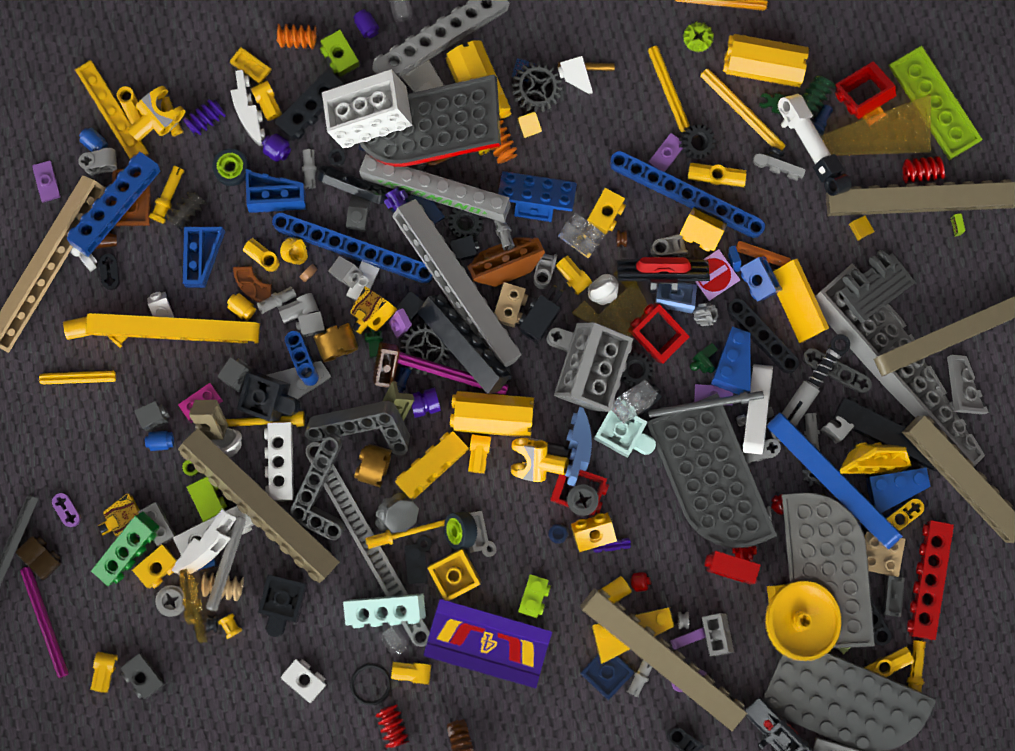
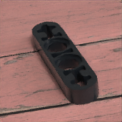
[317,166,388,204]

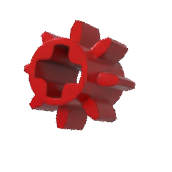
[733,546,757,561]

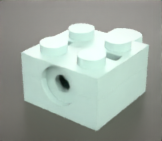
[594,404,656,458]

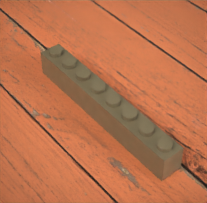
[902,415,1015,543]

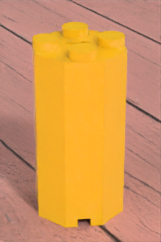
[723,34,808,87]
[445,41,511,119]
[450,391,534,438]

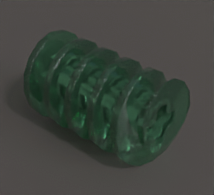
[801,75,836,118]

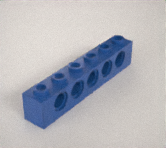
[67,152,160,257]

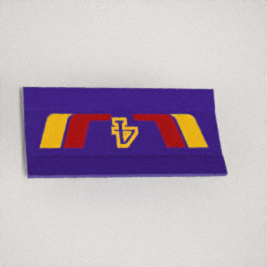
[423,599,552,689]

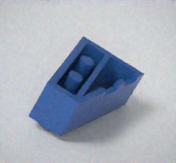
[246,169,306,213]
[183,227,225,288]
[711,327,751,395]
[866,468,930,513]

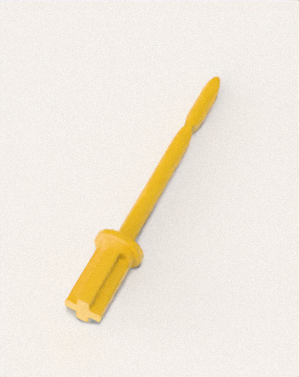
[365,519,446,549]

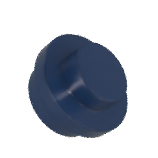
[549,524,568,544]

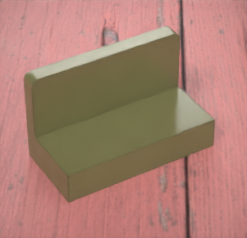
[383,381,414,421]

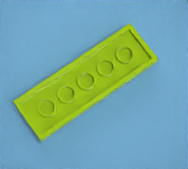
[889,46,982,160]

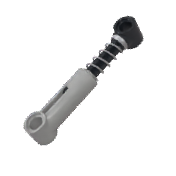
[771,335,850,442]

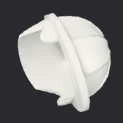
[588,274,619,305]
[211,427,242,457]

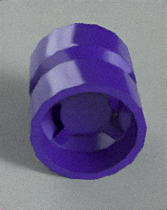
[411,387,441,418]

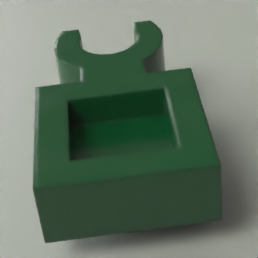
[759,93,787,115]

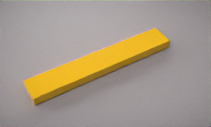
[75,60,149,159]

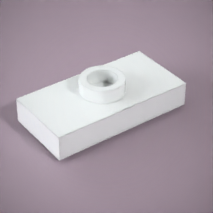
[347,261,380,300]

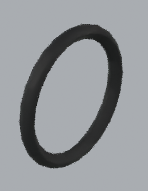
[350,664,392,706]

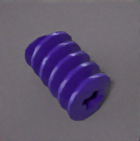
[183,99,226,136]

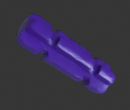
[593,538,631,553]

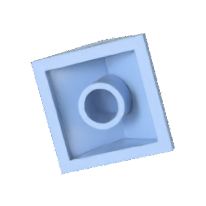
[655,281,697,313]

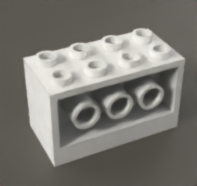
[322,69,412,148]

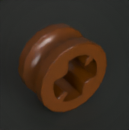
[616,230,627,247]

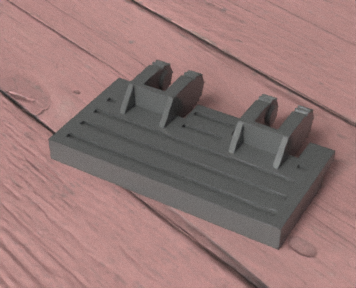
[840,250,916,323]

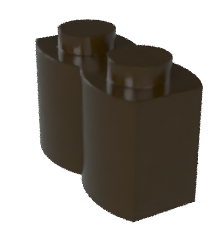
[15,536,62,580]

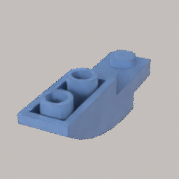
[565,407,592,486]

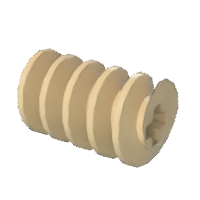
[201,572,244,601]

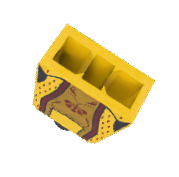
[351,286,397,335]
[98,493,140,537]

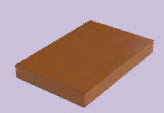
[112,169,151,226]

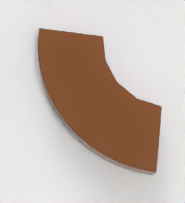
[233,266,272,302]

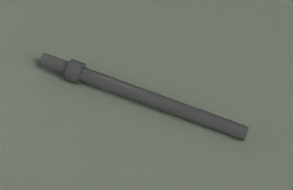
[648,391,764,418]

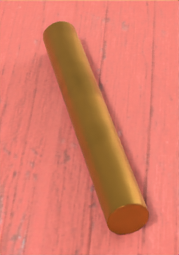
[558,62,615,71]

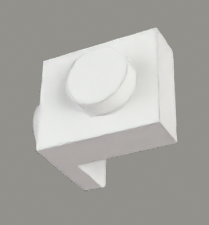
[147,292,174,318]

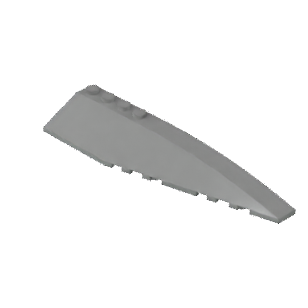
[815,263,985,467]

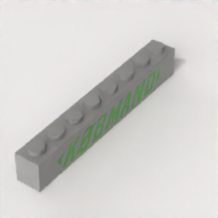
[359,155,511,223]

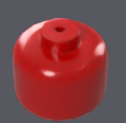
[771,494,784,515]
[631,572,651,592]

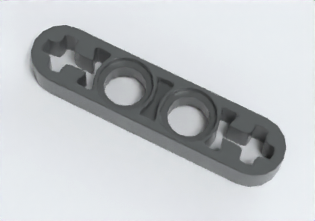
[802,348,872,393]

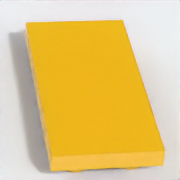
[773,259,829,343]

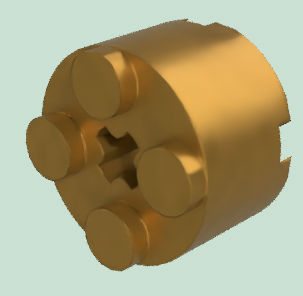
[314,323,358,362]
[354,444,392,487]

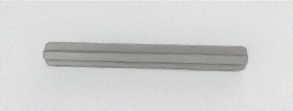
[206,516,246,611]

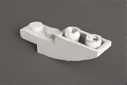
[231,70,265,146]
[172,510,237,576]

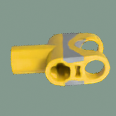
[128,86,185,142]
[511,438,569,482]

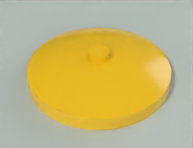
[766,581,841,661]

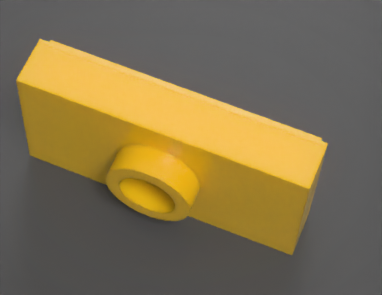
[229,47,271,84]

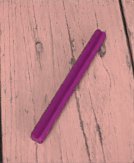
[398,352,508,395]
[20,567,68,678]

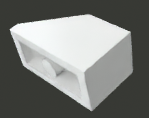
[558,56,593,94]

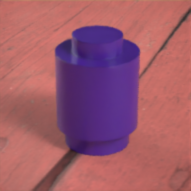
[353,9,379,38]

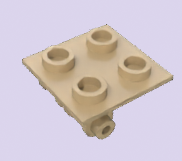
[865,531,905,577]

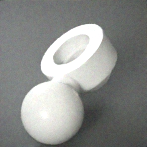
[70,247,97,272]

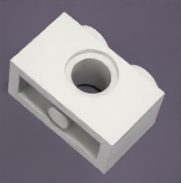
[280,659,327,703]

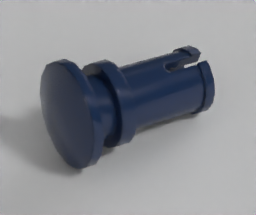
[812,104,833,135]
[387,367,412,393]

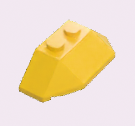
[839,442,911,474]

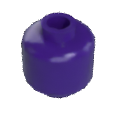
[262,134,291,162]

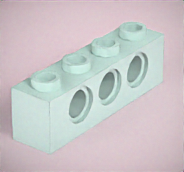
[343,594,426,628]

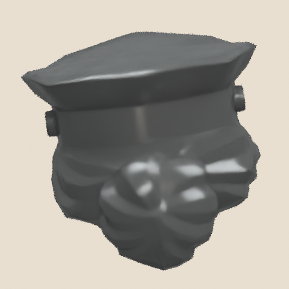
[375,493,419,532]

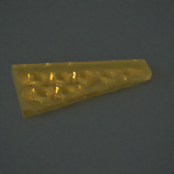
[820,95,931,156]

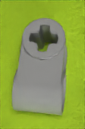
[78,148,117,175]
[650,234,688,257]
[534,254,557,289]
[546,328,574,353]
[742,439,781,464]

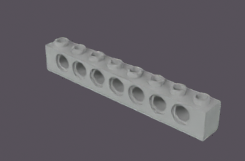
[372,0,510,78]

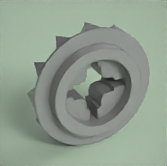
[156,585,187,617]

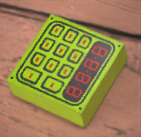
[951,214,965,236]

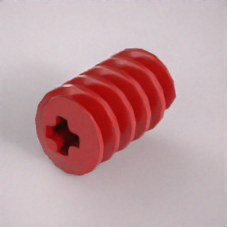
[902,156,945,183]
[375,704,410,748]

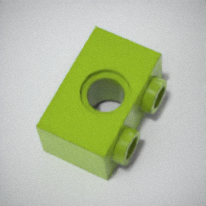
[320,30,360,77]

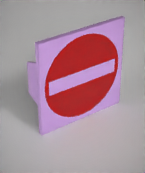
[695,249,740,301]

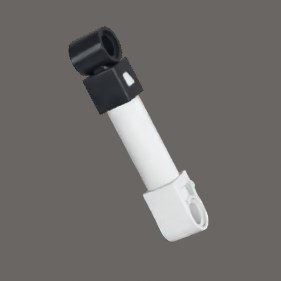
[778,94,852,196]

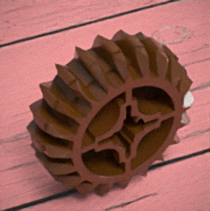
[447,720,474,751]

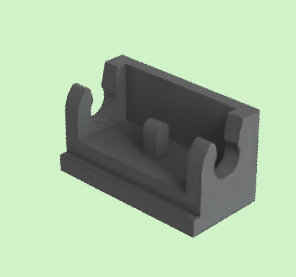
[882,576,905,617]

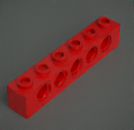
[907,520,954,640]

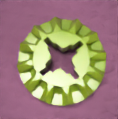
[683,22,713,52]

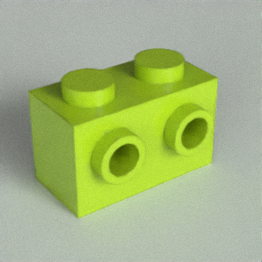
[187,477,227,522]
[518,574,551,618]

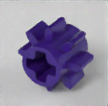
[384,187,408,210]

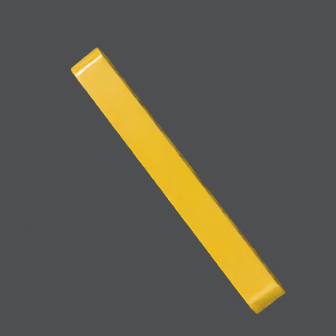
[86,313,260,344]

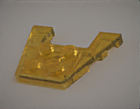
[572,271,648,337]
[179,569,208,643]

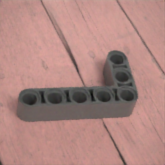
[305,401,410,455]
[289,434,346,540]

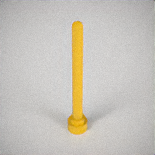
[226,411,305,427]

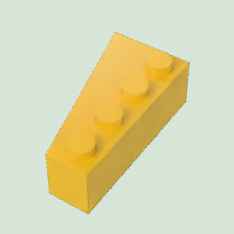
[395,431,469,500]
[592,608,674,664]

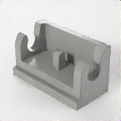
[820,416,854,444]

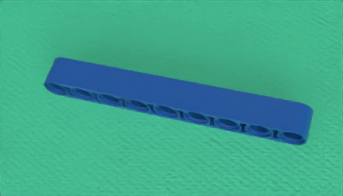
[610,151,765,238]
[272,213,433,284]
[766,412,903,550]

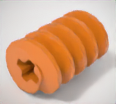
[277,24,317,49]
[490,120,517,164]

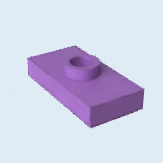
[648,133,683,172]
[32,161,61,202]
[388,308,412,339]
[694,384,733,406]

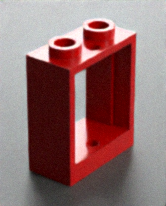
[835,61,896,120]
[628,303,690,364]
[550,470,609,517]
[704,551,760,585]

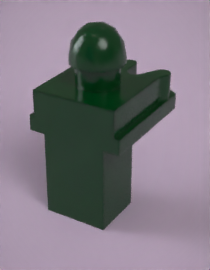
[365,327,383,358]
[690,343,718,374]

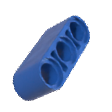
[285,331,319,386]

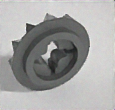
[567,485,598,516]

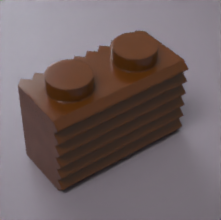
[373,343,400,388]

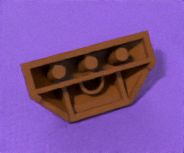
[467,237,545,287]

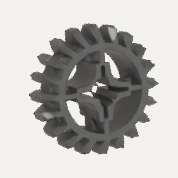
[511,62,562,113]
[399,323,450,375]

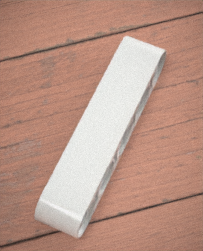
[743,364,773,455]

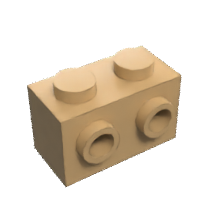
[494,282,528,328]

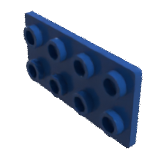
[498,171,577,222]

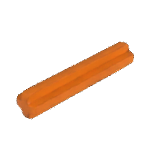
[736,241,791,267]

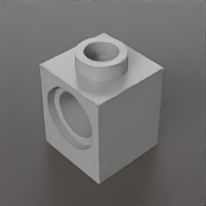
[328,256,363,288]
[296,311,326,338]

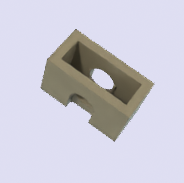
[189,400,228,440]

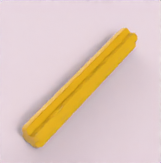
[39,371,116,384]

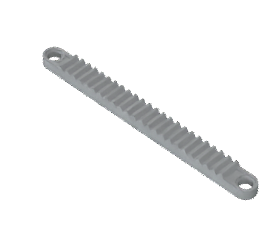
[305,442,430,647]

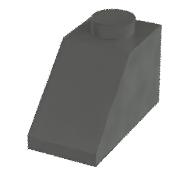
[346,194,371,232]

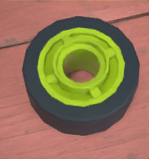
[212,149,249,186]
[444,511,477,549]

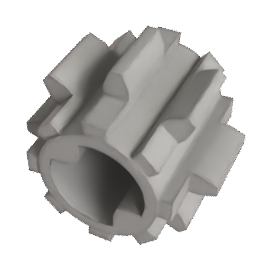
[693,303,718,326]

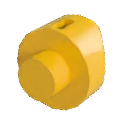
[280,237,308,265]

